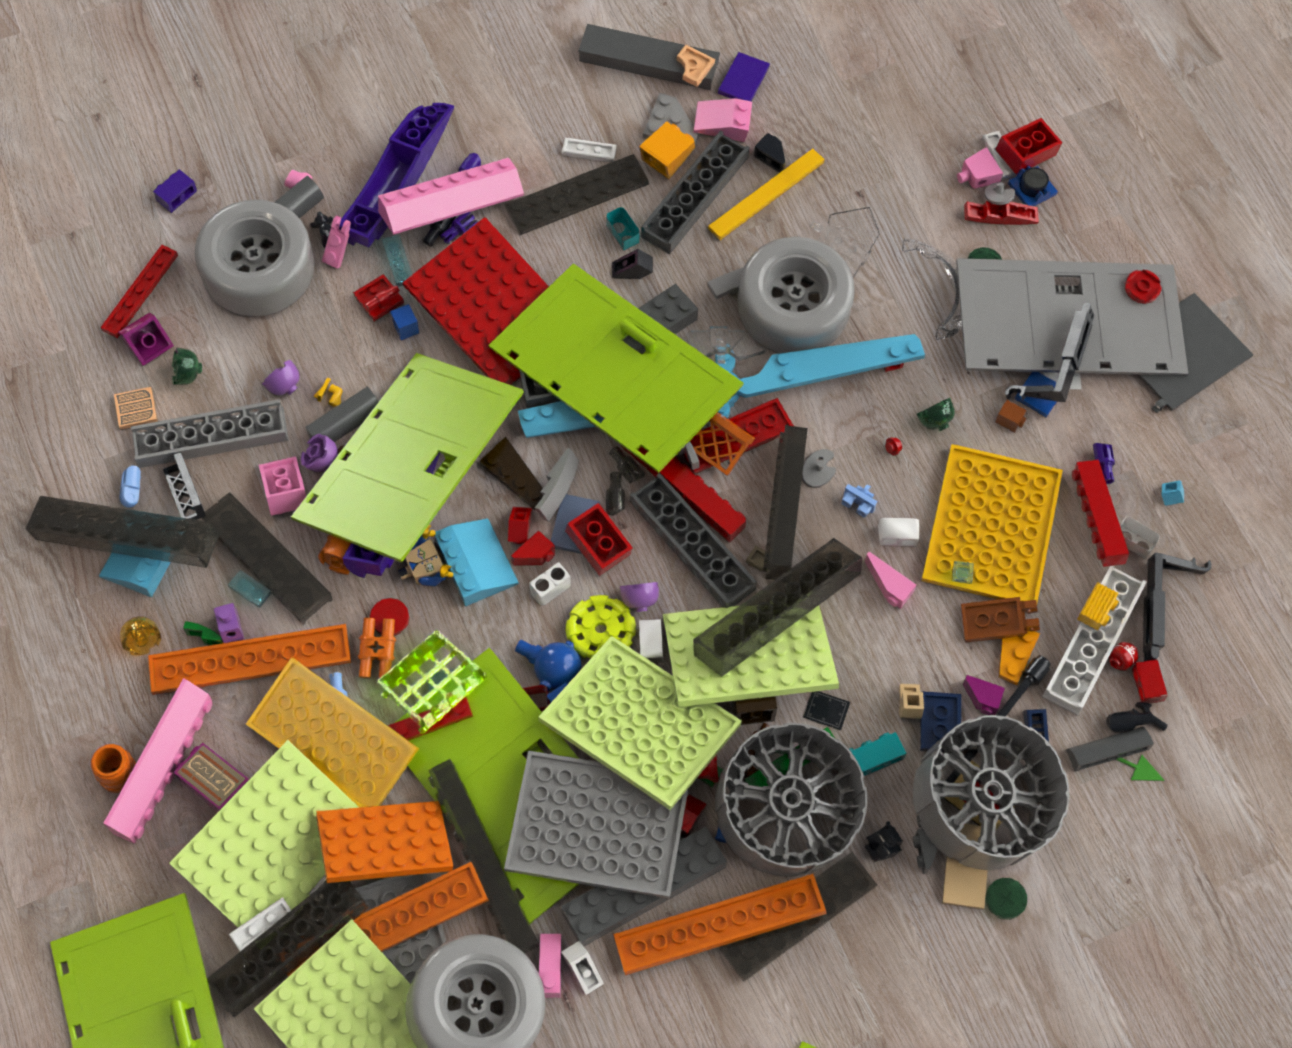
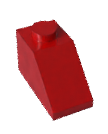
[508,507,532,544]
[511,530,555,566]
[680,794,707,838]

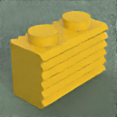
[1077,582,1119,630]

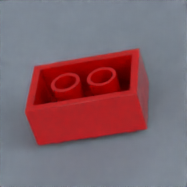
[995,118,1063,175]
[565,503,633,576]

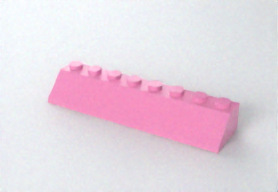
[378,158,524,235]
[104,678,212,844]

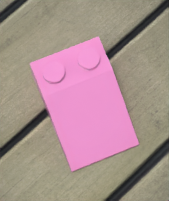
[693,98,752,142]
[259,456,306,516]

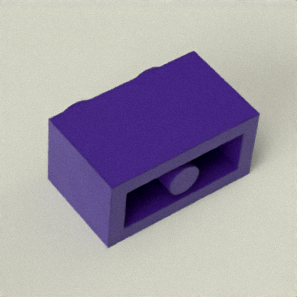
[153,169,197,213]

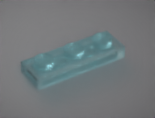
[382,235,412,287]

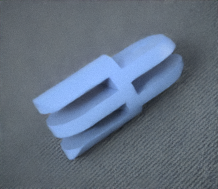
[119,466,141,508]

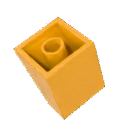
[639,121,695,179]

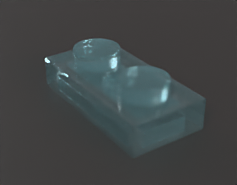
[228,570,272,608]

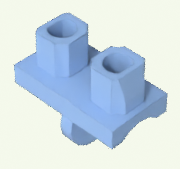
[841,484,878,518]

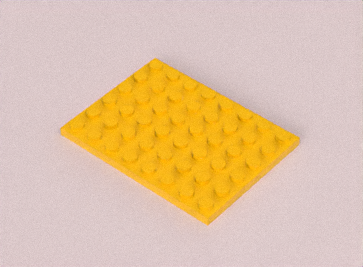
[921,444,1063,603]

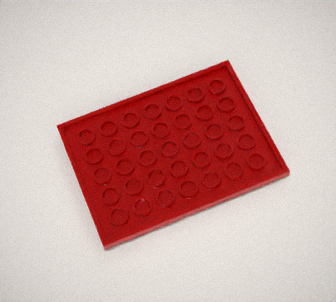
[402,217,549,385]

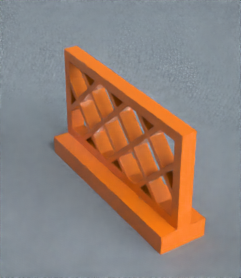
[690,412,755,476]

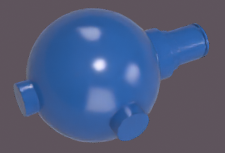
[515,639,581,691]

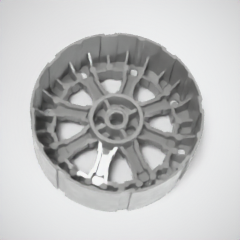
[913,715,1069,870]
[715,723,867,876]

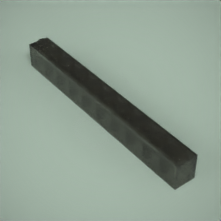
[428,759,540,954]

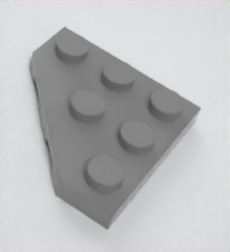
[643,93,698,152]

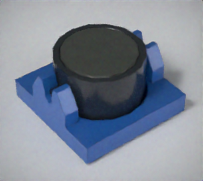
[1008,165,1058,206]

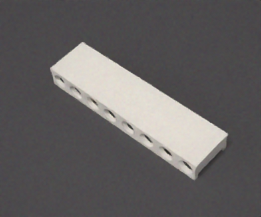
[1042,566,1146,715]

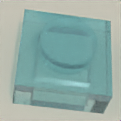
[952,561,974,584]

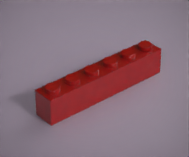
[1072,460,1129,567]

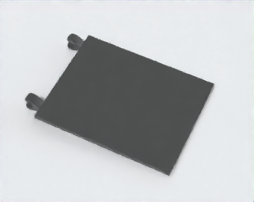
[1139,293,1254,413]

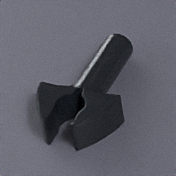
[1131,702,1168,731]

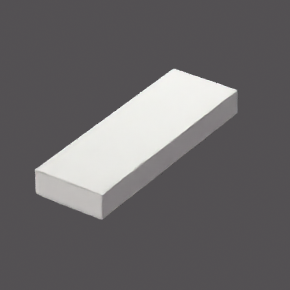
[982,131,1017,180]
[562,138,617,163]
[228,897,294,952]

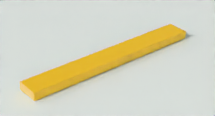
[708,149,825,240]

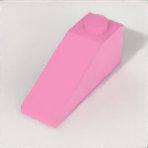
[865,552,916,609]
[539,934,561,998]

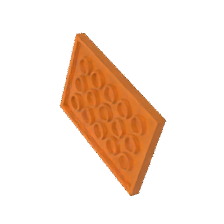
[316,801,453,883]

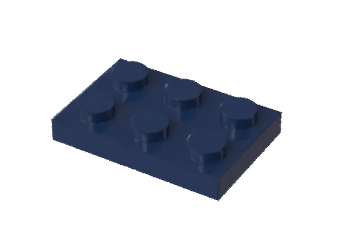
[920,691,961,752]

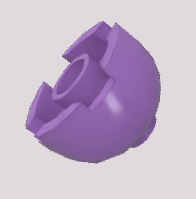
[262,360,300,395]
[301,434,338,472]
[620,582,659,612]

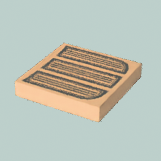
[114,387,158,430]

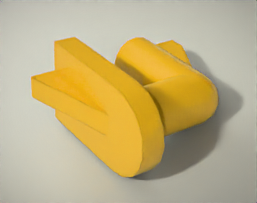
[314,377,343,407]

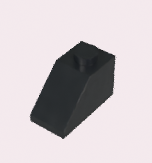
[754,133,785,173]
[612,249,653,279]

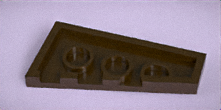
[480,436,543,510]

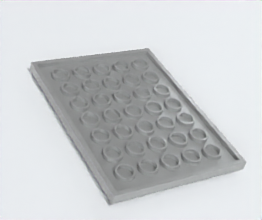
[504,751,688,899]

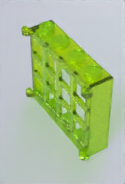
[377,630,487,734]

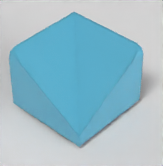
[1161,480,1184,505]

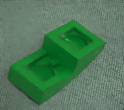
[183,621,224,646]

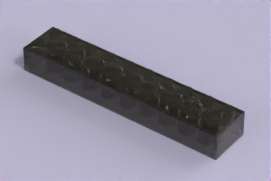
[26,496,220,568]
[693,538,862,677]

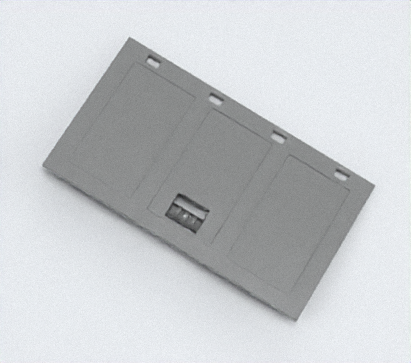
[956,258,1188,376]

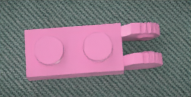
[322,216,351,268]

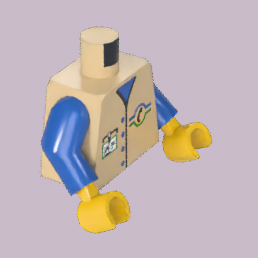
[398,525,453,587]

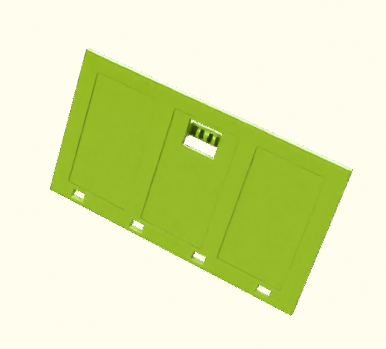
[488,263,744,473]
[291,353,524,563]
[394,647,579,924]
[50,893,224,1048]

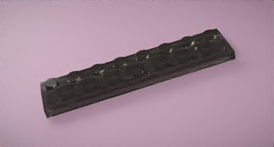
[505,154,649,235]
[719,852,877,982]

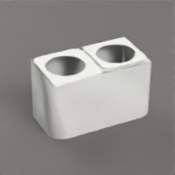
[1120,516,1160,559]
[878,518,919,546]
[529,562,571,605]
[639,619,663,662]

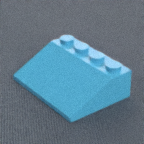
[99,510,187,597]
[434,519,519,607]

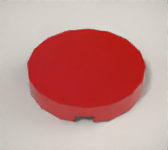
[1125,269,1162,304]
[370,598,410,636]

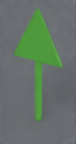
[1116,755,1165,781]

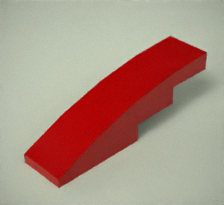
[964,201,1039,225]

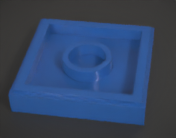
[1015,372,1057,418]

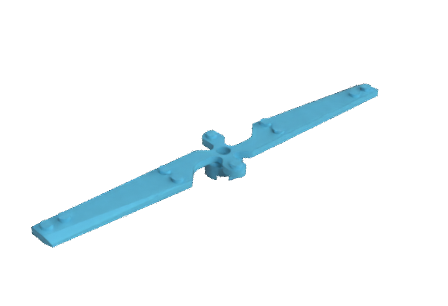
[518,334,925,438]

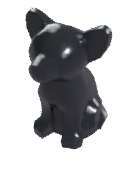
[310,211,333,248]

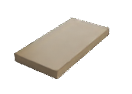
[942,824,988,910]

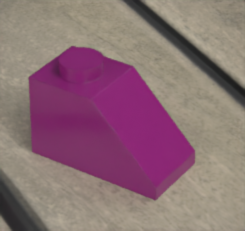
[963,675,1005,715]

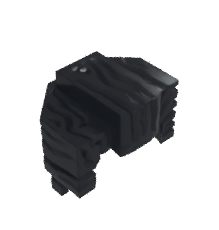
[864,821,903,862]

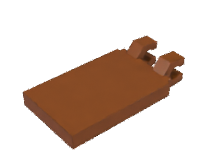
[961,597,1040,643]

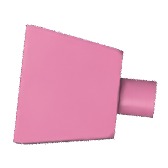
[957,147,1003,189]

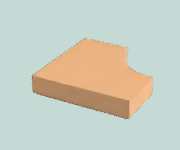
[677,45,715,87]

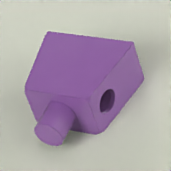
[214,603,245,643]

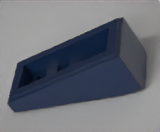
[1023,709,1049,742]

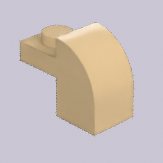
[899,684,924,719]

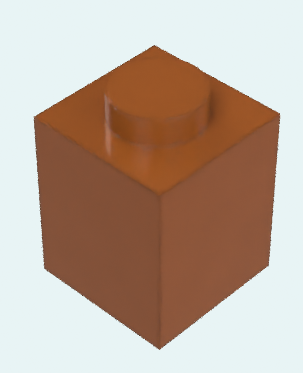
[995,400,1027,433]

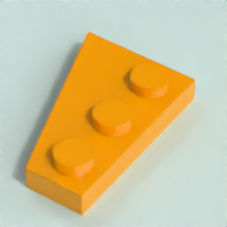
[998,631,1040,685]

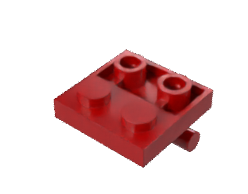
[353,274,404,322]

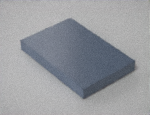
[551,494,600,554]

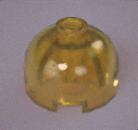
[120,616,161,655]

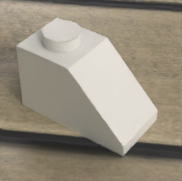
[561,941,604,995]

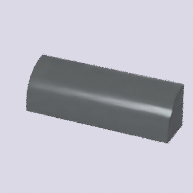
[275,175,324,218]
[305,386,380,442]
[1066,727,1154,772]

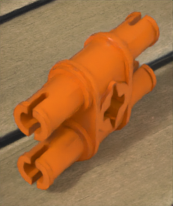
[358,618,396,679]

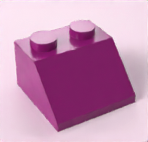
[118,312,174,366]

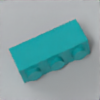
[849,732,907,776]

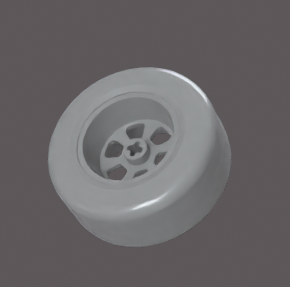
[195,200,315,316]
[737,237,855,353]
[406,934,545,1048]

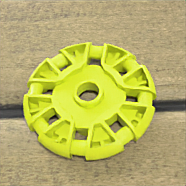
[565,595,636,659]

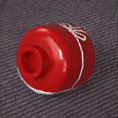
[1109,642,1138,671]

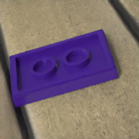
[718,52,770,102]

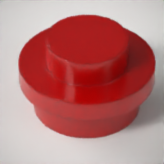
[885,437,902,456]

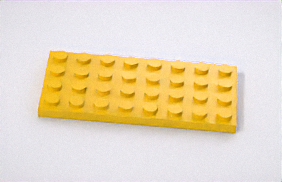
[246,657,419,807]

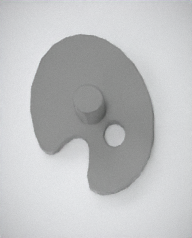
[985,182,1015,205]
[802,449,836,488]

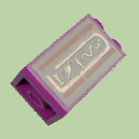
[174,742,249,813]

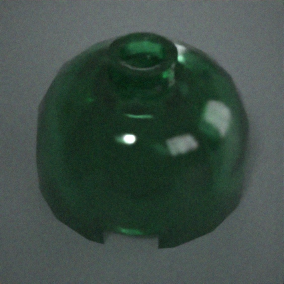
[172,348,202,385]
[917,397,955,431]

